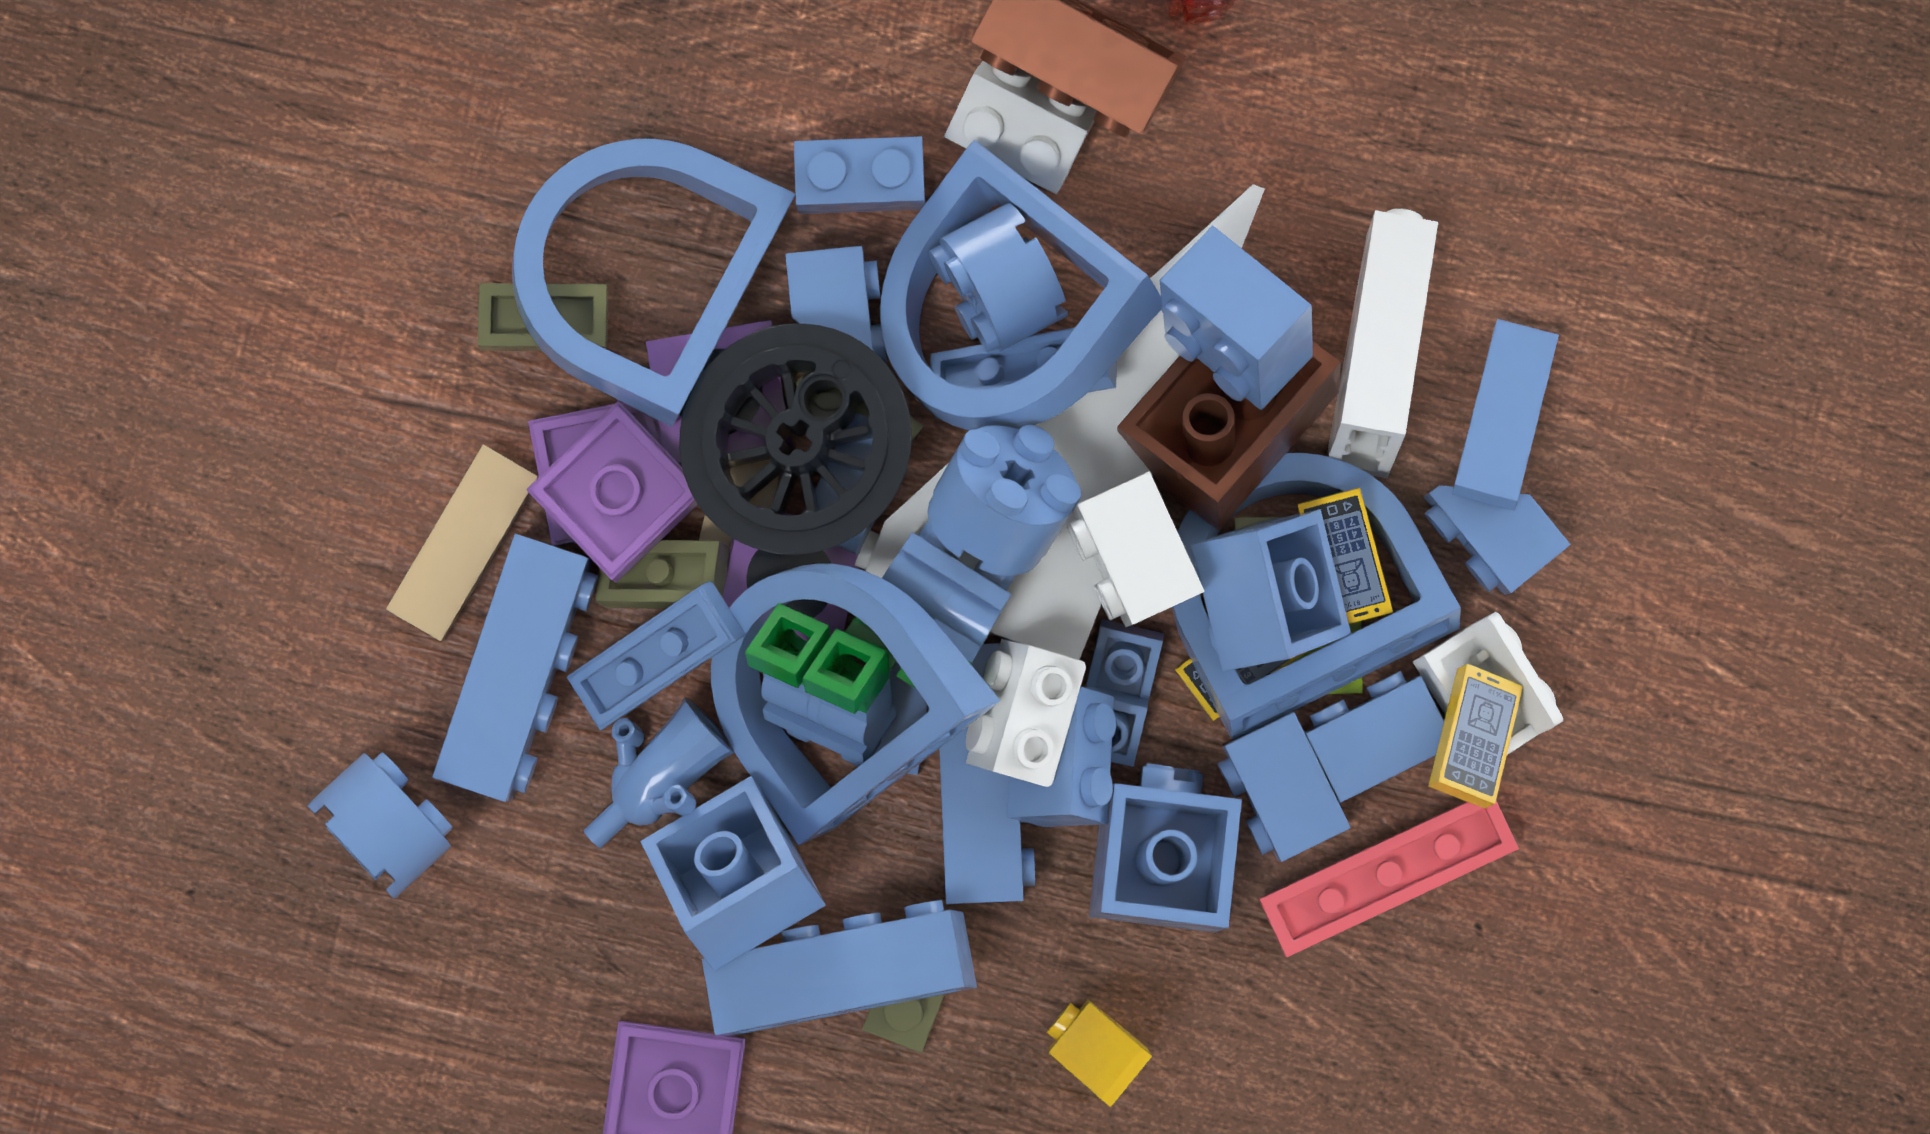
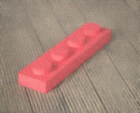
[1258,800,1519,957]

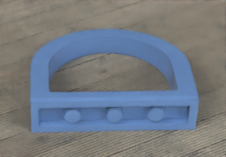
[512,139,795,427]
[880,140,1162,430]
[1172,453,1461,741]
[711,564,1000,846]

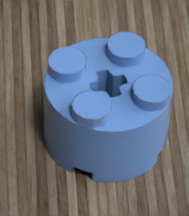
[929,203,1068,352]
[927,425,1081,576]
[306,752,453,900]

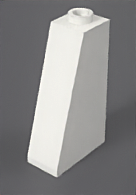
[1327,209,1438,478]

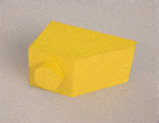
[1046,999,1152,1107]

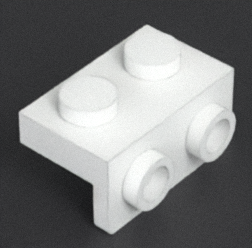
[944,61,1097,195]
[1412,612,1563,755]
[966,639,1086,787]

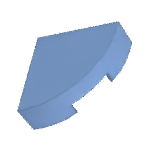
[1139,763,1204,794]

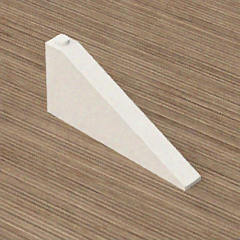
[855,184,1265,660]

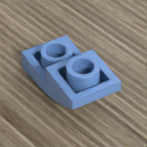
[1086,619,1164,767]

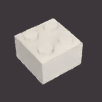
[1067,471,1205,627]

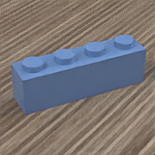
[432,534,599,802]
[939,643,1035,904]
[702,900,977,1036]

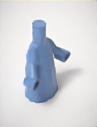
[583,697,735,848]

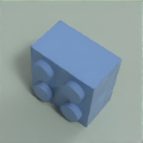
[1159,225,1313,410]
[1191,509,1351,672]
[640,776,826,971]
[1089,783,1242,933]

